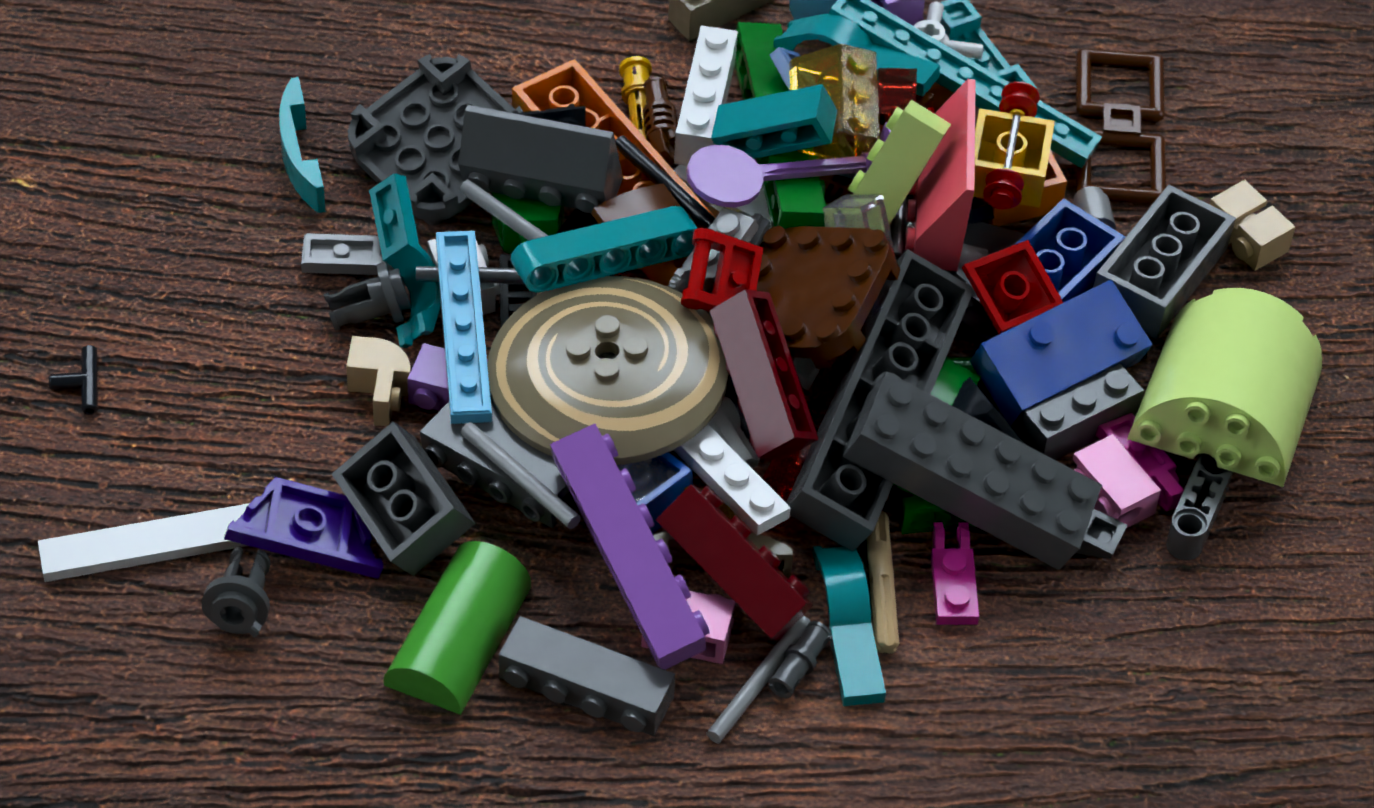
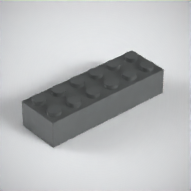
[843,371,1102,570]

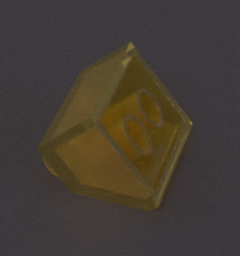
[789,43,880,159]

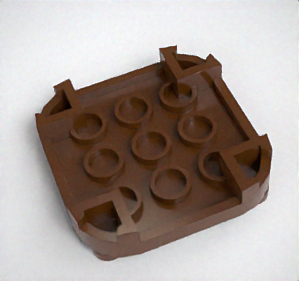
[756,226,900,369]

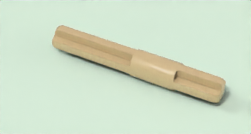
[866,511,900,654]

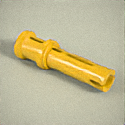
[619,56,652,138]

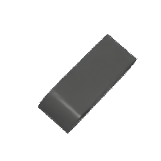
[1166,453,1233,560]

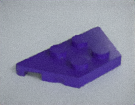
[224,477,383,579]

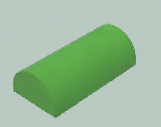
[384,541,531,715]

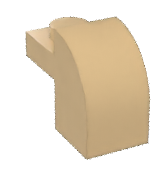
[346,336,411,427]

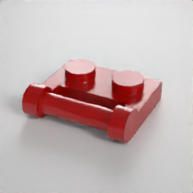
[681,228,764,312]

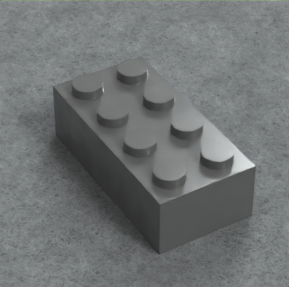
[1093,184,1236,339]

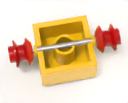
[973,82,1055,210]

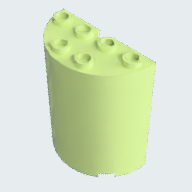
[1127,288,1322,487]

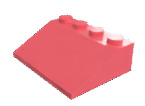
[905,79,976,271]

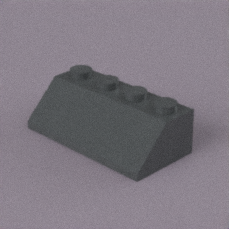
[458,105,623,213]

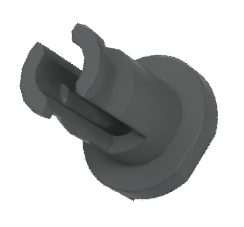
[324,261,411,331]
[202,546,271,637]

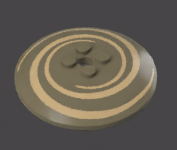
[487,276,729,465]

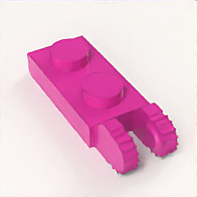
[931,522,979,625]

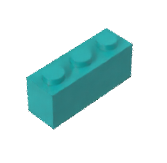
[711,84,838,159]

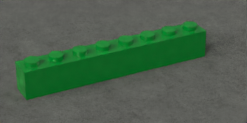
[735,22,831,229]

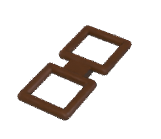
[1076,48,1166,204]

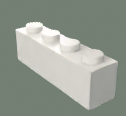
[674,26,738,166]

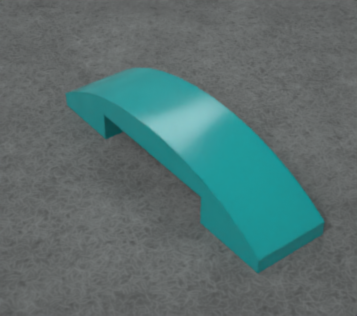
[940,0,1037,89]
[279,77,326,213]

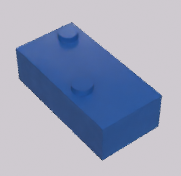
[970,279,1153,427]

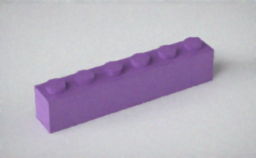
[550,423,710,670]

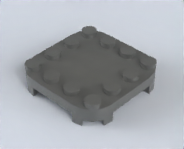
[348,54,523,226]

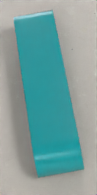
[510,206,698,293]

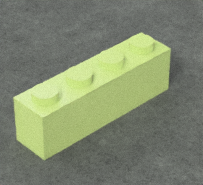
[831,100,951,233]

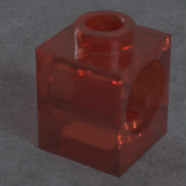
[877,68,917,121]

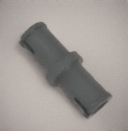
[768,621,832,698]

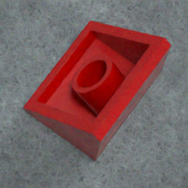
[962,240,1064,334]

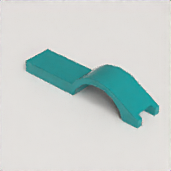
[774,13,940,96]
[369,173,441,348]
[812,546,886,706]

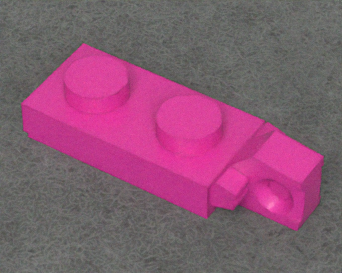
[1096,413,1184,511]

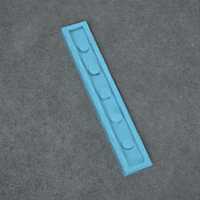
[436,231,492,424]

